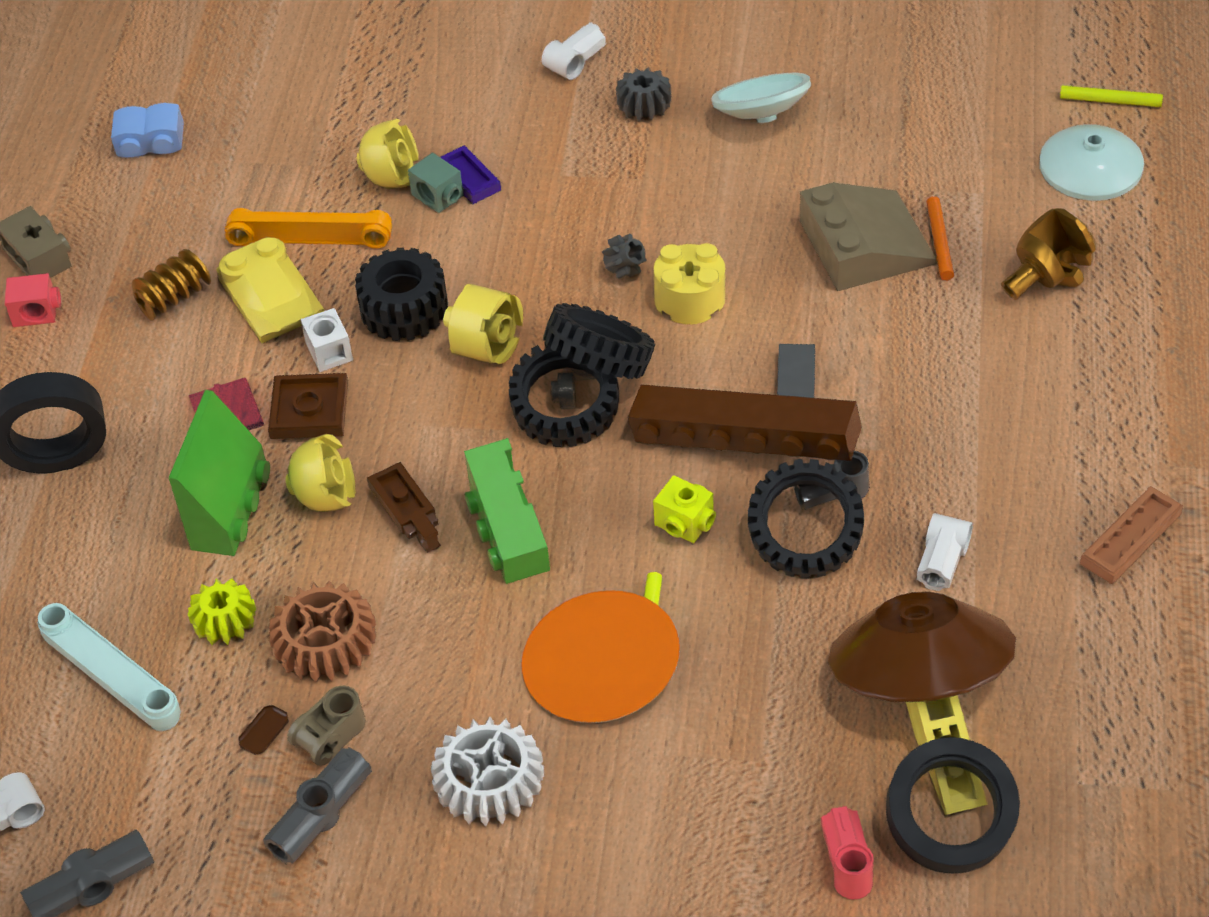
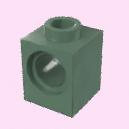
[408,152,464,213]

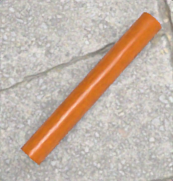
[926,196,954,281]

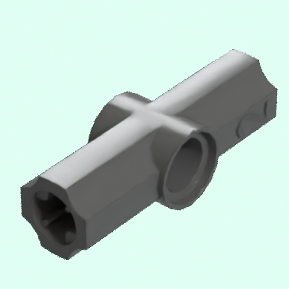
[263,747,372,864]
[20,829,155,917]

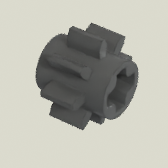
[602,233,647,279]

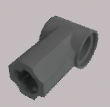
[793,451,870,510]

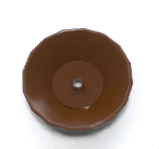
[827,592,1016,702]

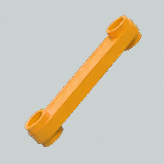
[225,208,393,249]

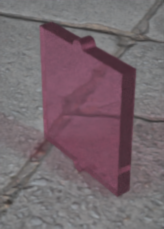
[189,377,264,430]

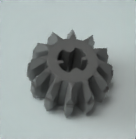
[616,67,672,121]

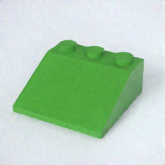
[169,390,270,556]

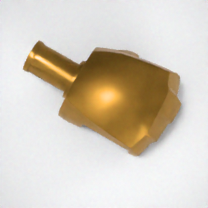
[1001,208,1096,300]

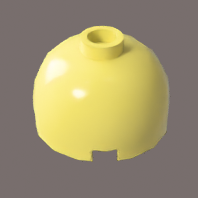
[357,119,419,189]
[285,434,356,512]

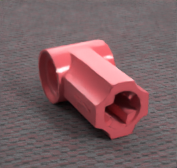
[821,806,873,899]

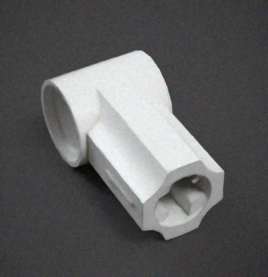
[542,22,606,80]
[917,513,973,591]
[0,772,45,831]

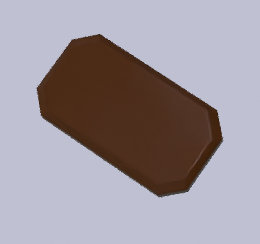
[238,705,289,755]

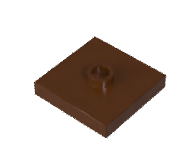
[268,373,348,439]

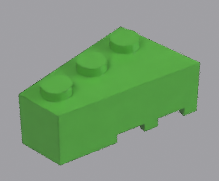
[464,438,550,584]

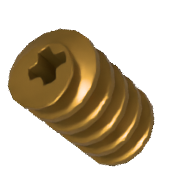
[132,249,211,321]

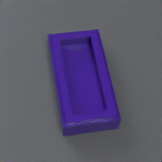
[440,145,501,204]

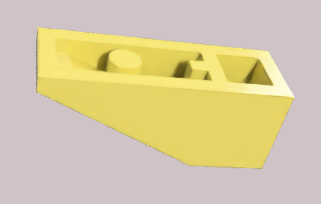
[906,695,988,815]

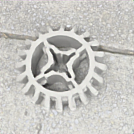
[431,716,544,827]

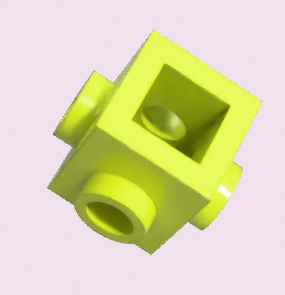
[653,475,716,543]

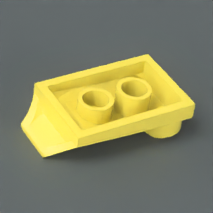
[216,237,325,343]

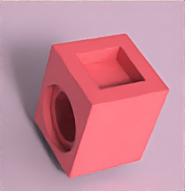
[5,273,61,327]

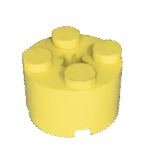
[654,243,725,324]
[443,284,523,364]

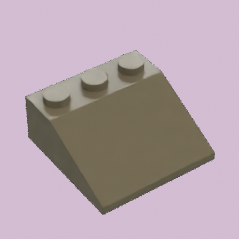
[800,183,937,291]

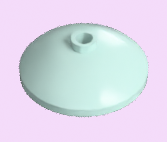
[711,73,811,123]
[1039,124,1144,201]

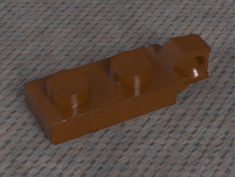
[367,462,441,553]

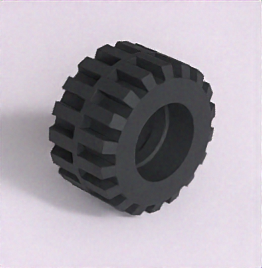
[355,247,448,341]

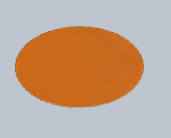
[522,590,680,723]

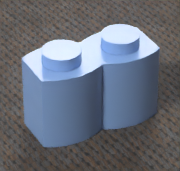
[111,103,184,158]

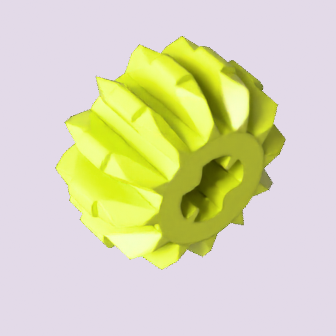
[188,578,256,645]

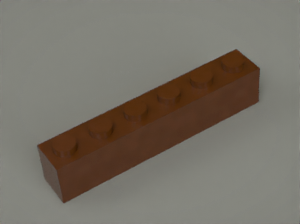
[628,384,862,461]

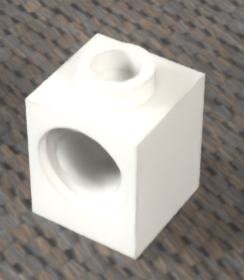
[300,308,353,372]

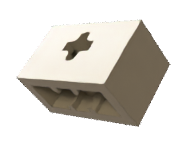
[0,206,72,278]

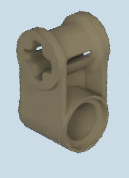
[287,685,366,766]

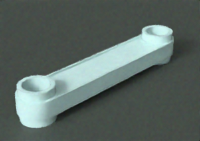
[38,603,181,731]

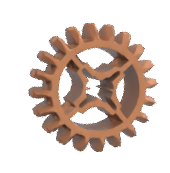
[268,581,376,682]

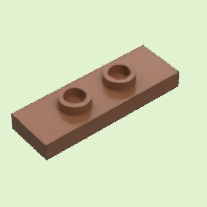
[1080,486,1183,585]

